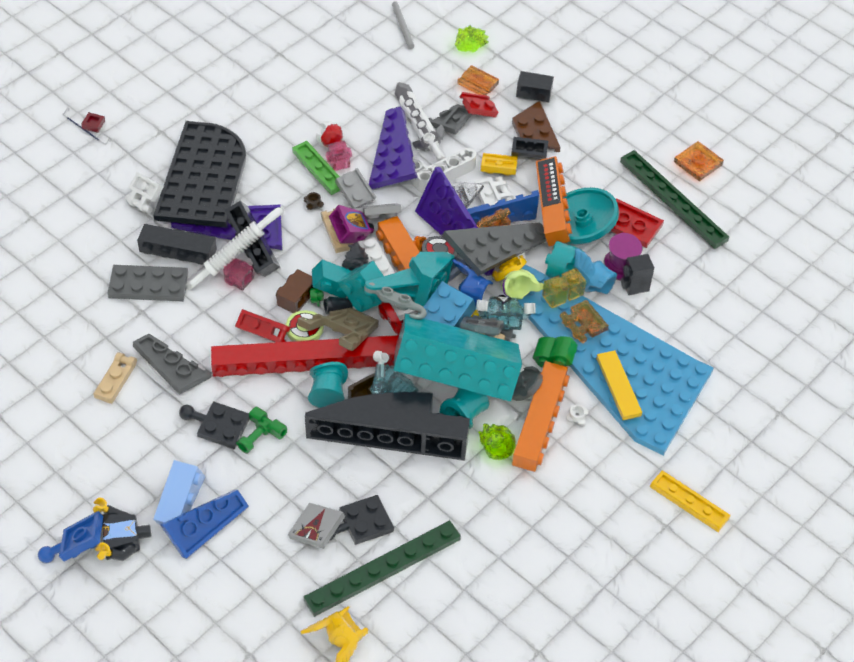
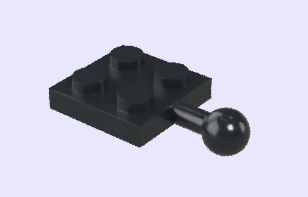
[179,401,250,450]
[329,495,394,545]

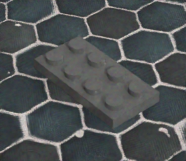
[107,265,188,302]

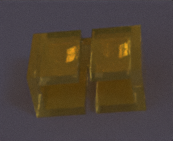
[542,268,586,308]

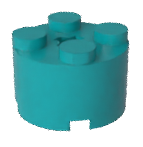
[545,241,583,284]

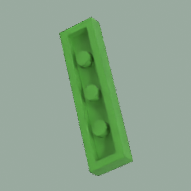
[292,140,340,195]

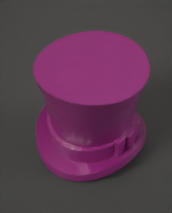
[604,233,643,281]

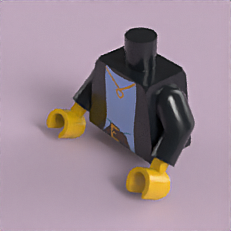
[93,497,152,561]

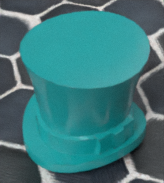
[308,362,348,408]
[439,388,490,429]

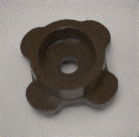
[304,192,324,210]

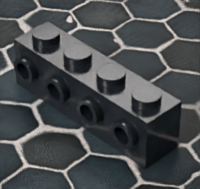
[225,201,280,277]
[137,224,217,265]

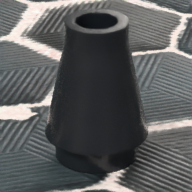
[323,296,353,314]

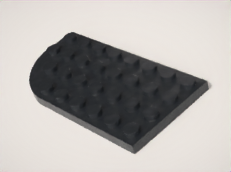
[153,121,246,228]

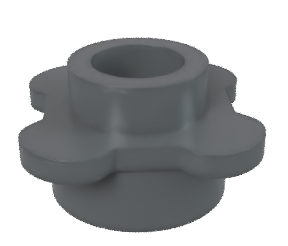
[500,327,516,341]

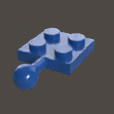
[38,511,103,563]

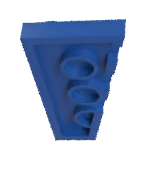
[467,190,539,226]
[160,489,249,559]

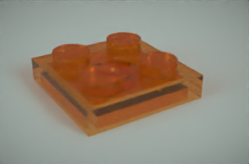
[674,141,724,181]

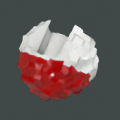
[316,121,343,149]

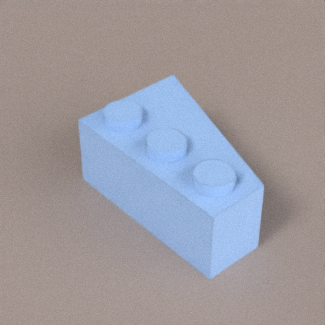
[153,460,205,524]

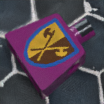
[329,205,374,244]

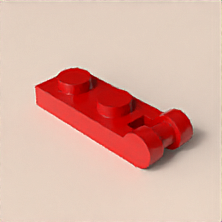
[235,309,291,342]

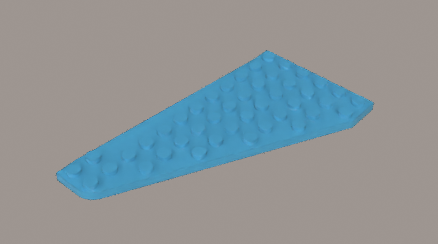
[511,265,714,456]

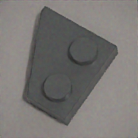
[428,104,472,135]

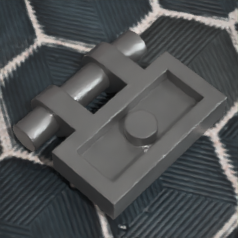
[460,315,504,337]

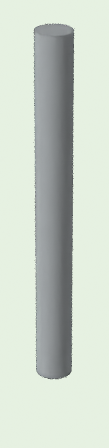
[392,1,414,49]

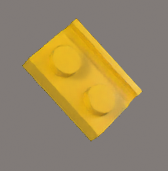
[480,153,518,176]

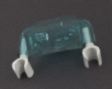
[476,295,536,330]
[370,351,419,394]

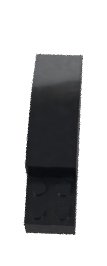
[305,392,470,461]

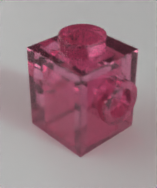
[325,141,352,171]
[223,258,254,291]

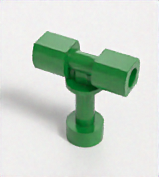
[236,406,288,454]

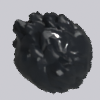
[342,242,369,271]

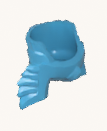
[574,248,617,294]

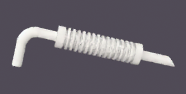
[186,208,284,290]

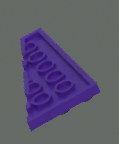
[368,106,418,190]
[415,166,495,276]
[171,204,283,250]

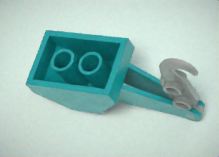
[364,252,455,319]

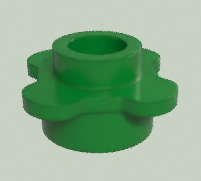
[310,288,324,307]

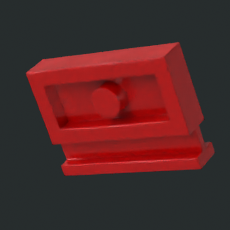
[459,92,499,118]

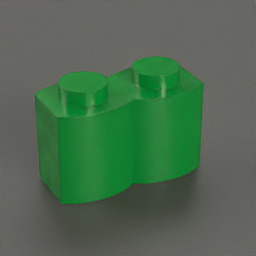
[532,336,578,367]

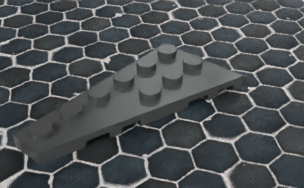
[442,222,547,276]

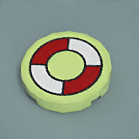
[286,310,324,341]

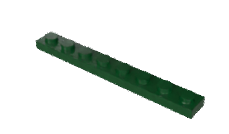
[620,150,729,249]
[303,520,461,617]

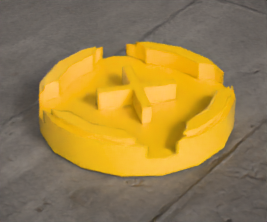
[492,255,527,281]

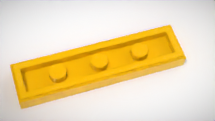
[596,350,642,420]
[650,470,731,532]

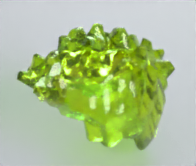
[455,25,489,53]
[478,423,516,460]

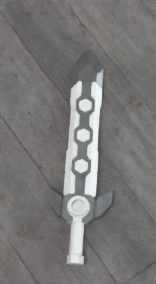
[395,82,445,162]

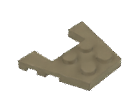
[298,308,379,351]

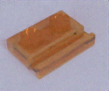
[457,65,499,96]

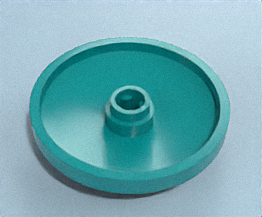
[564,187,619,244]

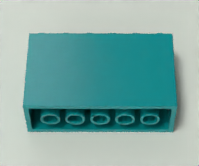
[393,313,522,402]

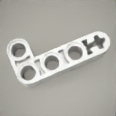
[409,148,476,193]

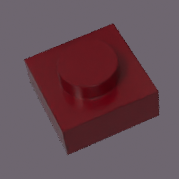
[81,112,105,133]

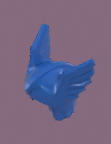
[452,259,493,306]

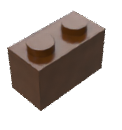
[276,269,314,313]

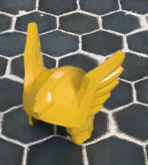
[301,606,368,662]

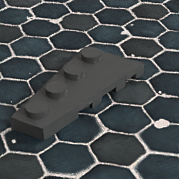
[133,334,212,395]

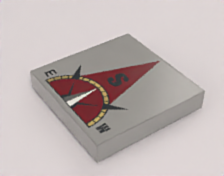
[288,503,345,549]

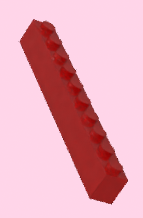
[211,335,399,377]

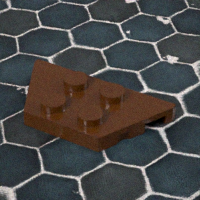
[512,101,561,152]

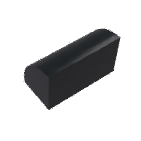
[511,137,548,159]

